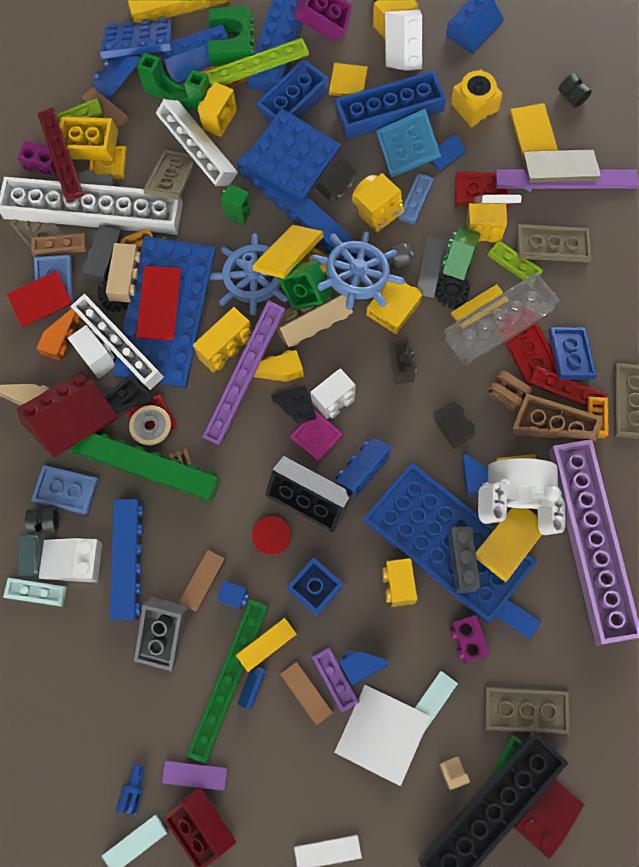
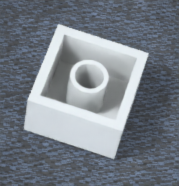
[68,325,115,379]
[311,368,355,419]

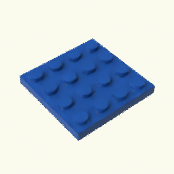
[100,17,173,59]
[242,108,341,202]

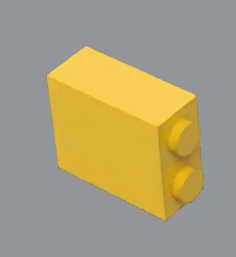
[366,281,423,335]

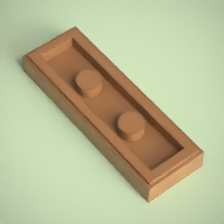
[81,87,129,130]
[31,233,87,257]
[179,550,226,612]
[280,662,333,726]

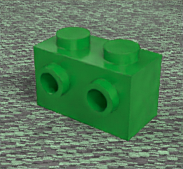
[220,185,252,225]

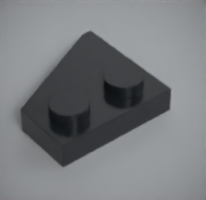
[105,375,155,414]
[271,385,316,424]

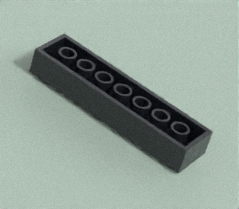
[417,731,569,867]

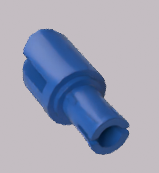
[116,764,146,815]

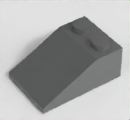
[134,597,189,671]

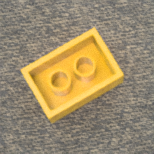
[60,117,119,161]
[193,307,252,373]

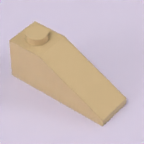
[0,384,50,406]

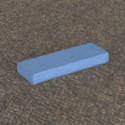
[398,173,435,225]

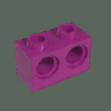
[17,141,56,175]
[449,615,490,664]

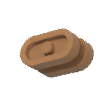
[488,371,533,411]

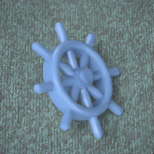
[311,231,405,309]
[210,233,288,316]

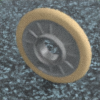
[129,405,171,446]

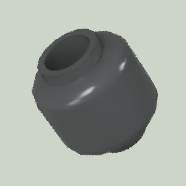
[389,242,416,269]

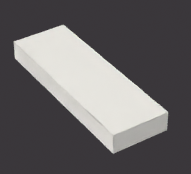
[294,834,362,867]

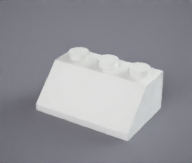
[385,10,422,70]

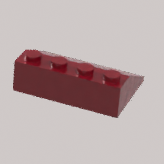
[17,371,118,458]

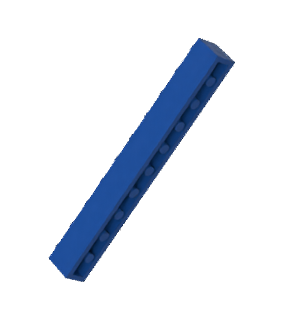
[237,148,378,277]

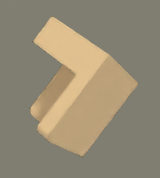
[439,757,470,790]

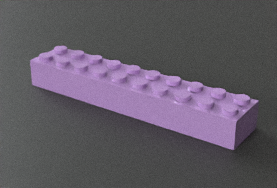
[549,439,639,646]

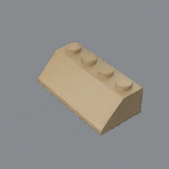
[276,286,353,347]

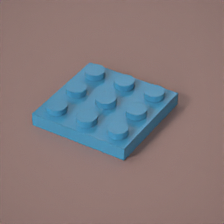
[376,109,441,178]

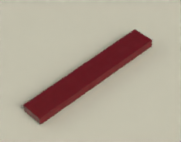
[37,107,84,202]

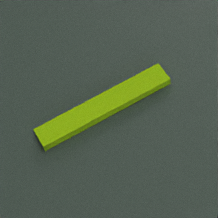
[205,38,309,87]

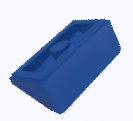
[430,134,466,172]
[237,666,266,710]

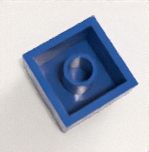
[286,557,344,617]

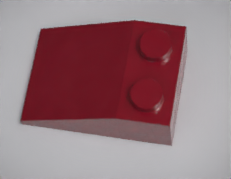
[513,779,584,860]

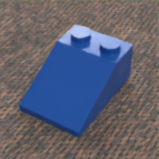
[92,56,141,99]

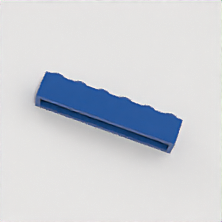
[110,499,144,621]

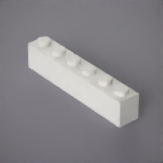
[156,99,238,186]
[71,294,164,390]

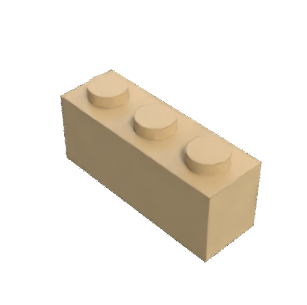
[106,243,141,303]

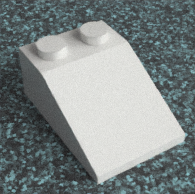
[39,538,103,583]

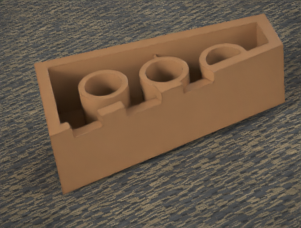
[513,393,603,442]

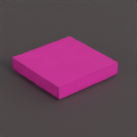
[290,410,344,463]

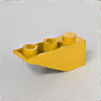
[254,350,304,382]

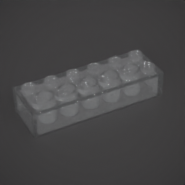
[443,272,560,368]

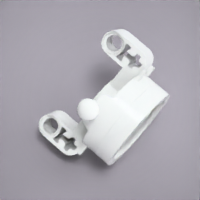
[478,459,565,535]

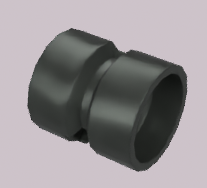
[558,73,592,108]
[25,507,60,535]

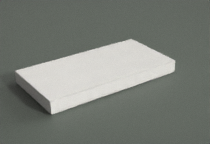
[474,195,521,204]

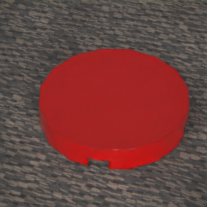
[252,516,291,555]

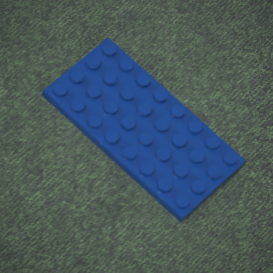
[113,236,216,389]
[362,463,537,624]

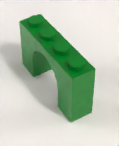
[208,6,255,67]
[137,53,210,112]

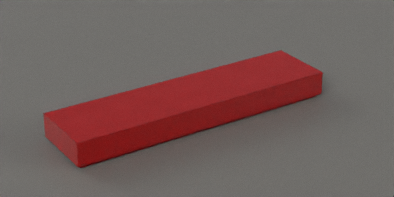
[528,365,607,408]

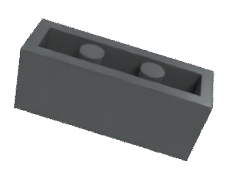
[82,225,124,284]
[448,526,480,593]

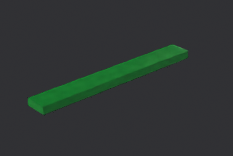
[187,599,269,764]

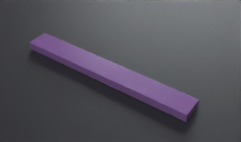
[495,170,639,189]
[202,300,286,446]

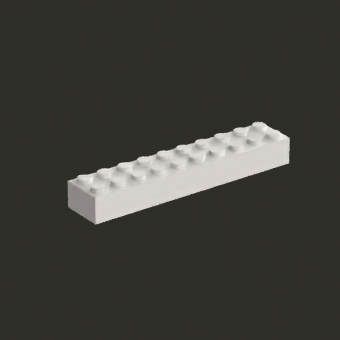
[0,177,183,235]

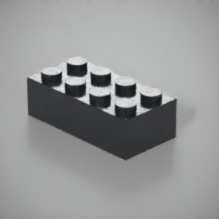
[265,456,353,533]

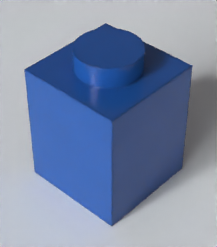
[216,581,250,610]

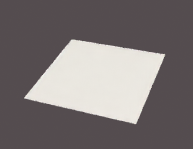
[334,685,431,786]

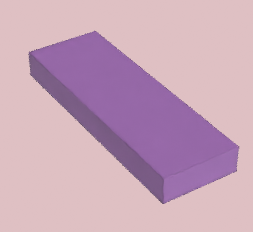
[312,647,360,713]
[162,761,228,790]

